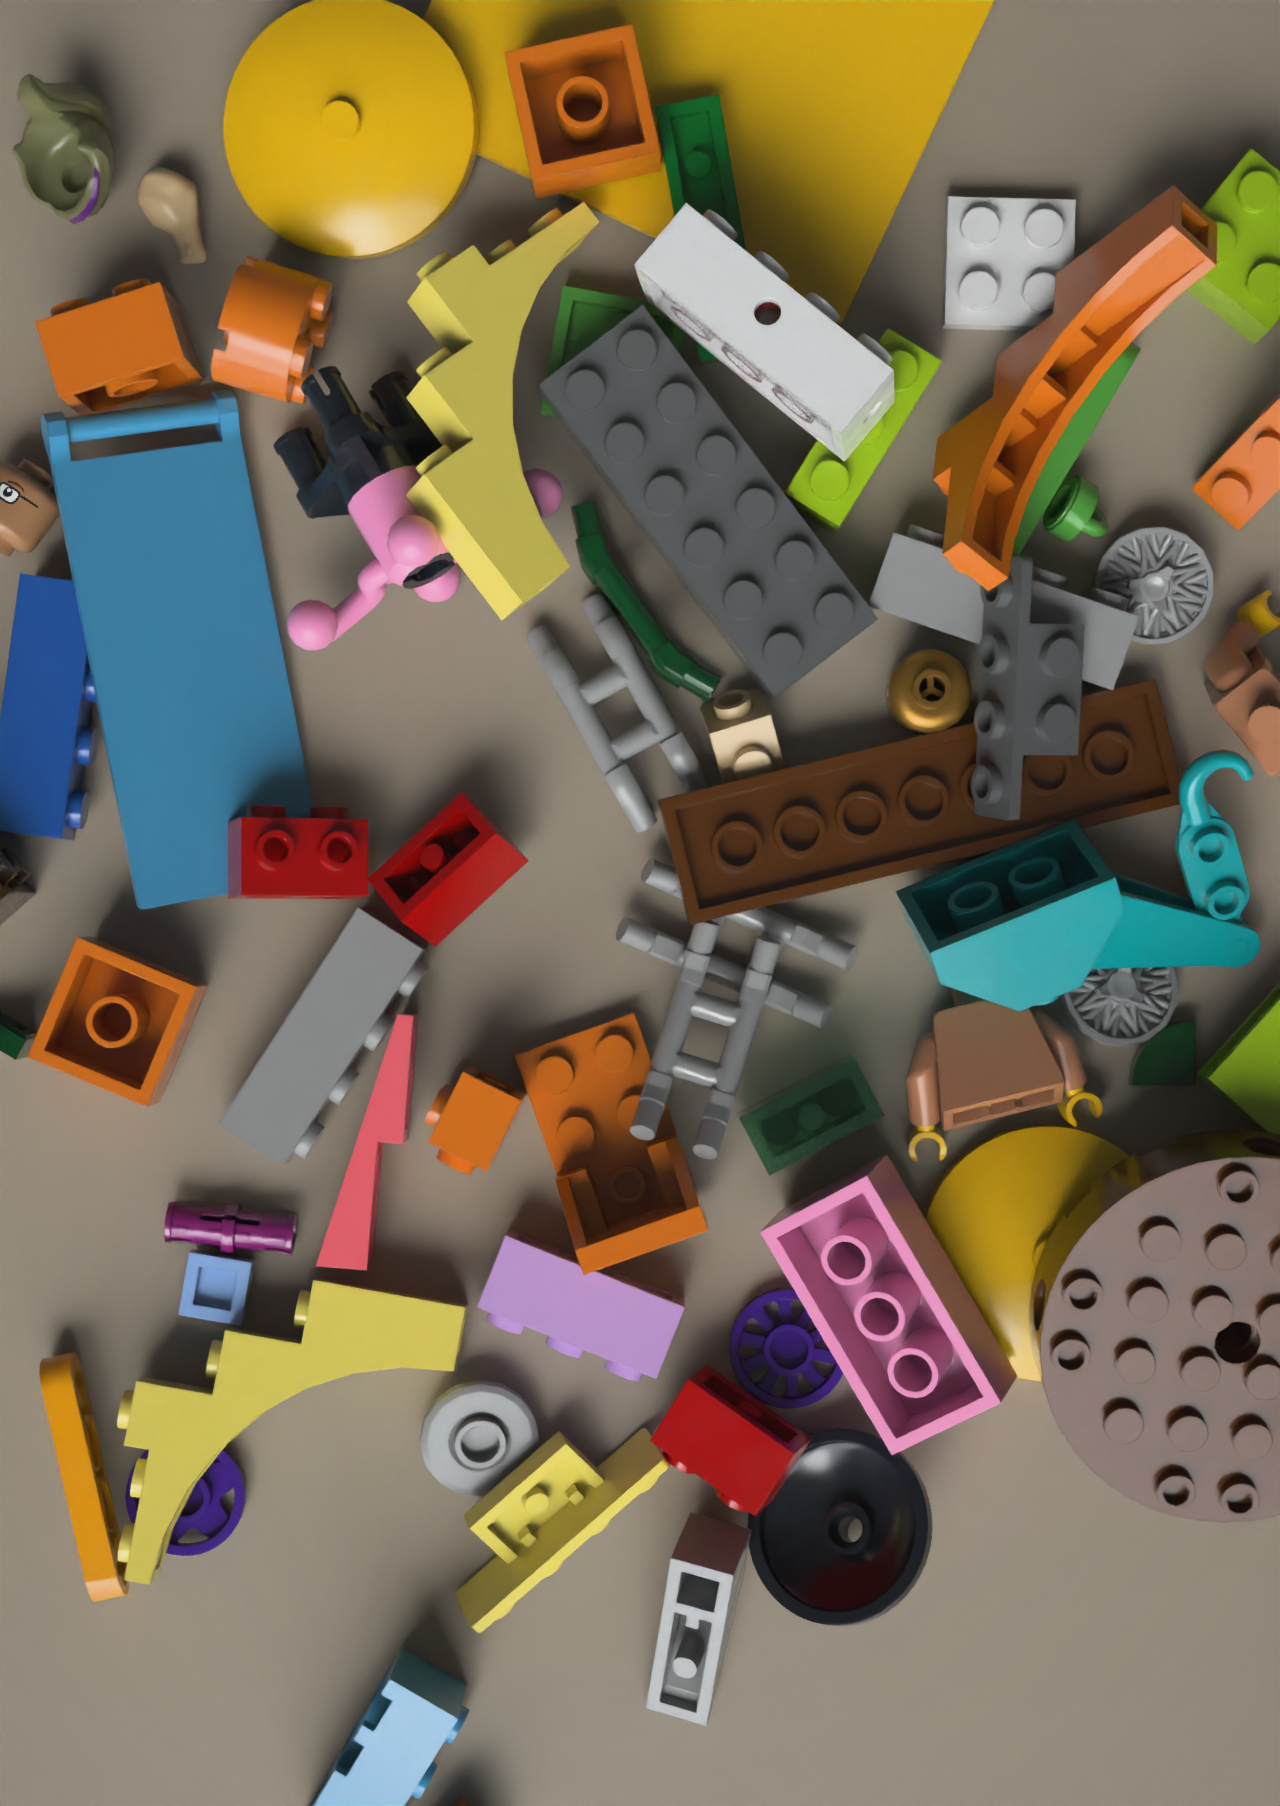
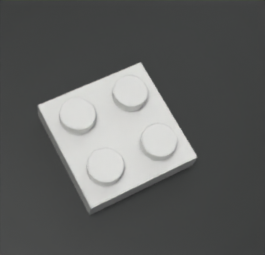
[942,196,1076,331]

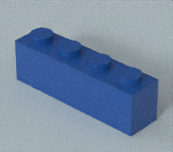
[0,573,98,841]

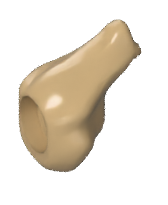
[136,167,206,265]

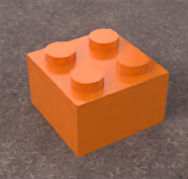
[504,24,661,199]
[35,279,204,415]
[27,936,209,1107]

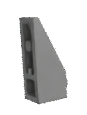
[646,1513,752,1726]

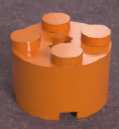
[211,256,334,404]

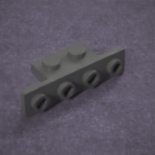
[971,556,1085,820]

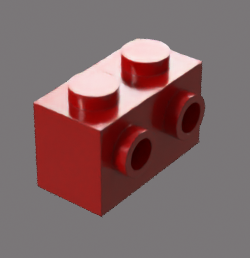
[368,792,529,947]
[228,806,369,900]
[650,1365,812,1516]

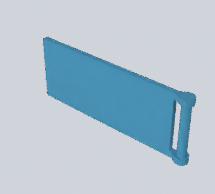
[41,389,313,909]

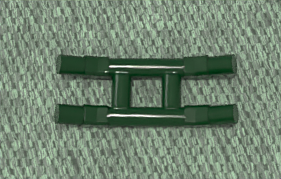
[571,501,722,703]

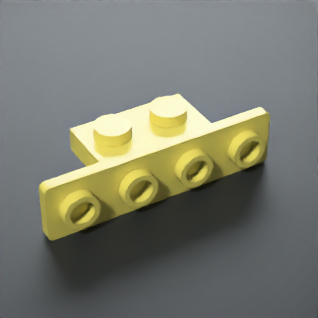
[456,1428,670,1633]

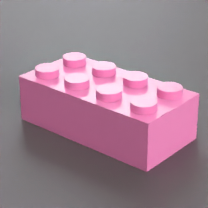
[760,1154,1018,1455]

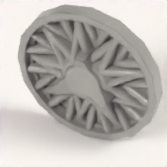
[1094,525,1214,645]
[1061,967,1179,1047]
[420,1380,539,1496]

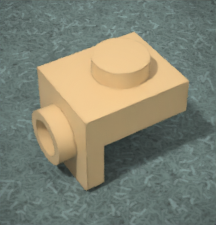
[700,688,786,784]

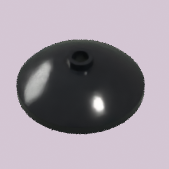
[747,1428,933,1626]

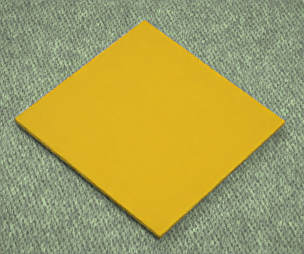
[423,0,995,326]

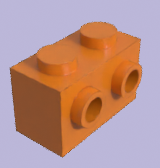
[424,1065,527,1175]

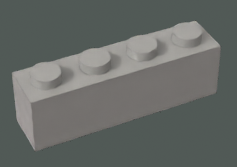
[868,524,1140,690]
[218,907,429,1166]

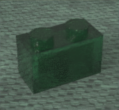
[737,1054,885,1176]

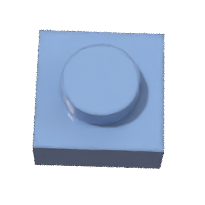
[178,1249,255,1326]

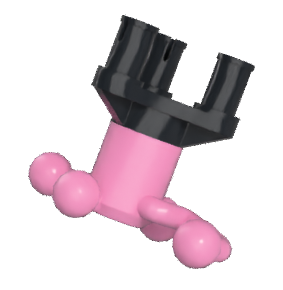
[273,366,563,651]

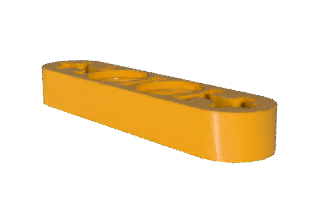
[39,1352,129,1602]

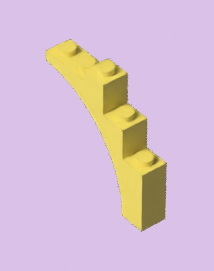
[406,202,600,620]
[117,1278,468,1585]

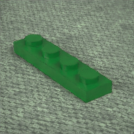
[655,95,746,365]

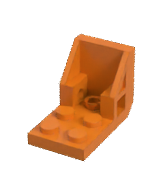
[514,1012,709,1275]

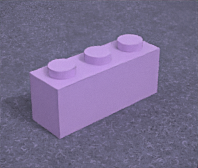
[477,1229,685,1382]

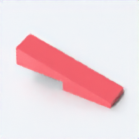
[316,1012,419,1271]

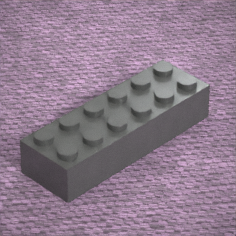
[538,305,878,698]

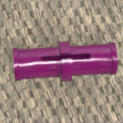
[164,1202,297,1256]

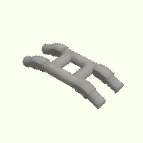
[527,594,712,833]
[616,858,858,1029]
[630,920,782,1160]

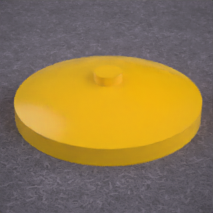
[223,0,479,259]
[924,1125,1129,1381]

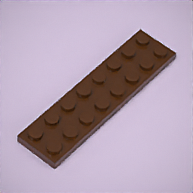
[658,679,1181,925]

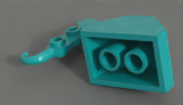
[895,749,1260,1011]

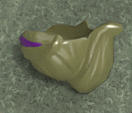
[12,74,116,224]

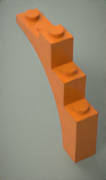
[933,185,1217,591]

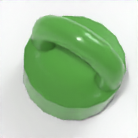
[1043,475,1108,542]

